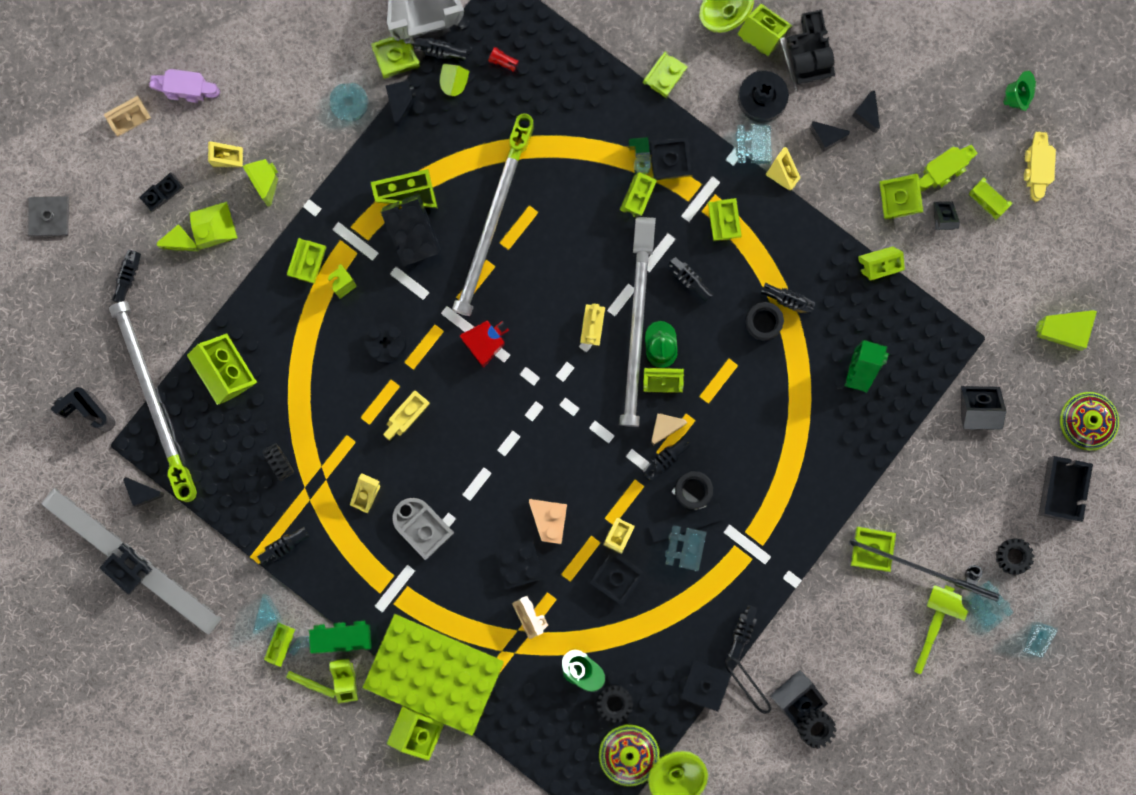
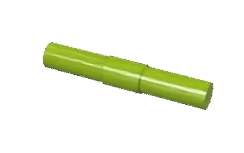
[286,671,335,699]

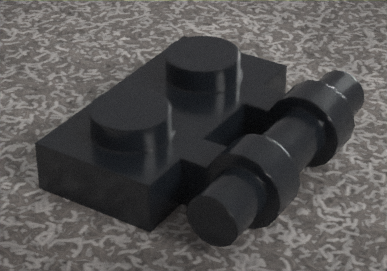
[99,543,153,595]

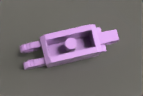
[150,69,220,103]

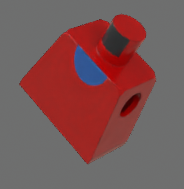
[460,321,509,367]

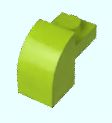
[329,659,358,704]

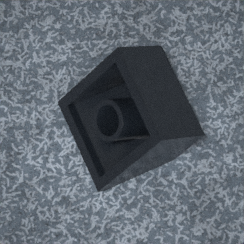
[961,386,1007,430]
[770,670,828,729]

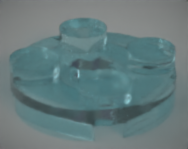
[330,83,369,122]

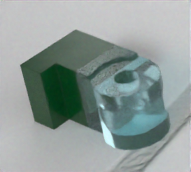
[628,137,651,175]

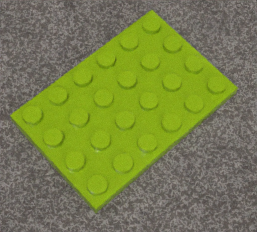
[362,614,504,736]

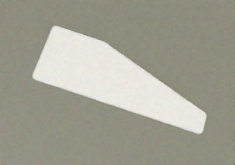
[780,37,797,91]

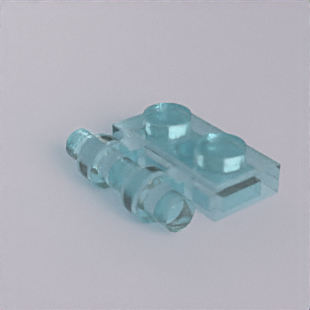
[735,125,771,164]
[665,525,706,571]
[962,580,1014,633]

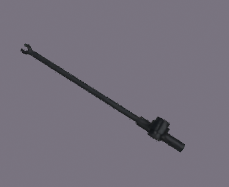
[849,538,1000,602]

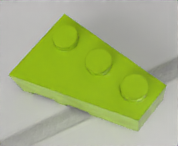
[371,169,438,208]

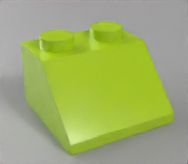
[737,4,792,56]
[387,706,444,760]

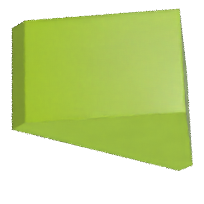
[157,224,199,252]

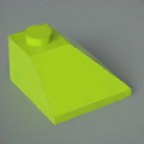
[242,159,278,207]
[190,202,238,249]

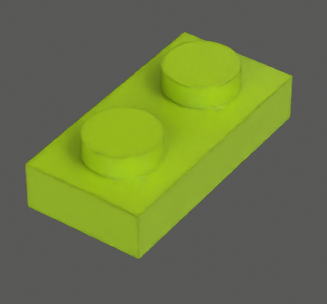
[264,623,295,667]

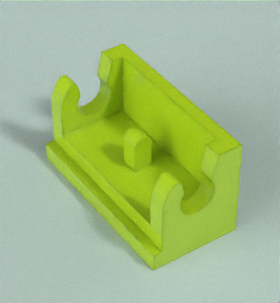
[620,172,657,217]
[968,178,1013,220]
[858,246,905,280]
[328,264,357,299]
[643,368,684,393]

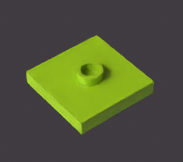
[371,37,420,79]
[879,174,923,220]
[850,527,896,572]

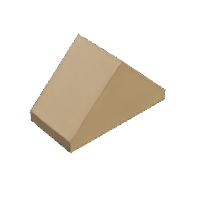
[651,414,687,445]

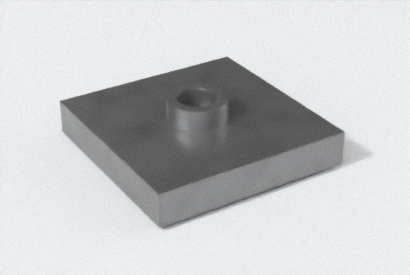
[28,196,69,236]

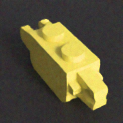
[1024,132,1056,202]

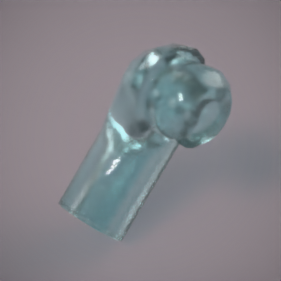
[287,636,310,656]

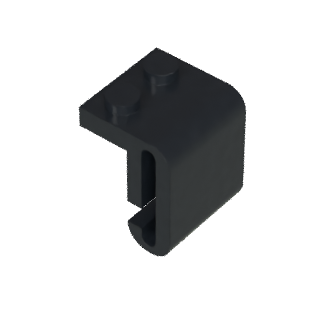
[50,387,115,431]

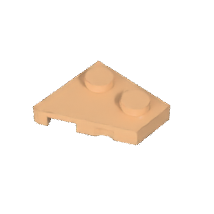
[529,499,567,544]

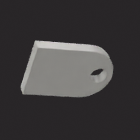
[393,498,454,560]

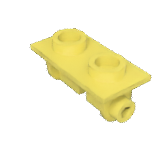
[580,304,605,346]

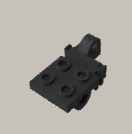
[787,9,836,85]

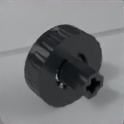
[738,70,789,123]

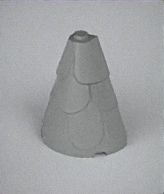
[387,0,464,43]

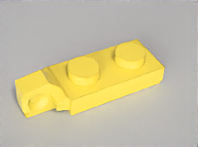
[383,391,430,441]

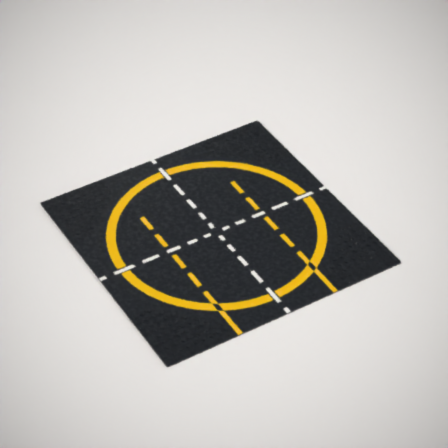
[111,0,985,795]

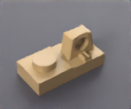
[512,596,548,640]

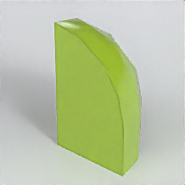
[440,64,469,96]

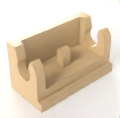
[104,96,151,137]

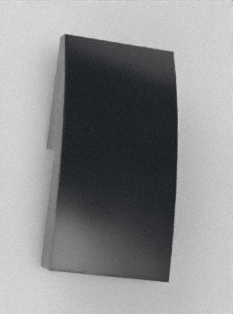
[139,173,185,212]

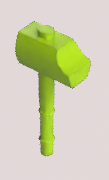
[914,585,968,674]

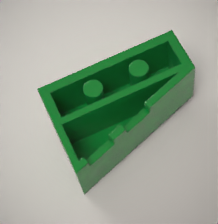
[845,340,888,392]
[309,621,372,654]

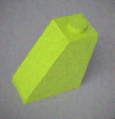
[1036,310,1097,351]

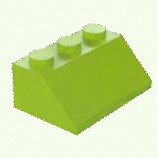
[187,334,257,405]

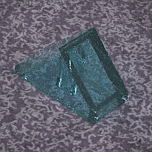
[253,594,283,634]
[1024,622,1058,658]

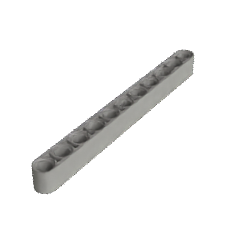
[41,488,222,635]

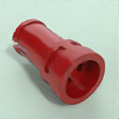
[488,48,518,72]

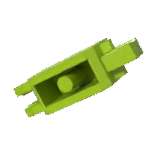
[919,145,978,192]

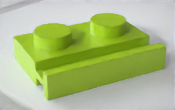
[643,51,688,98]
[708,198,742,241]
[287,238,326,284]

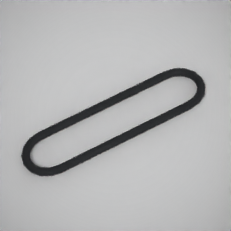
[724,657,771,714]

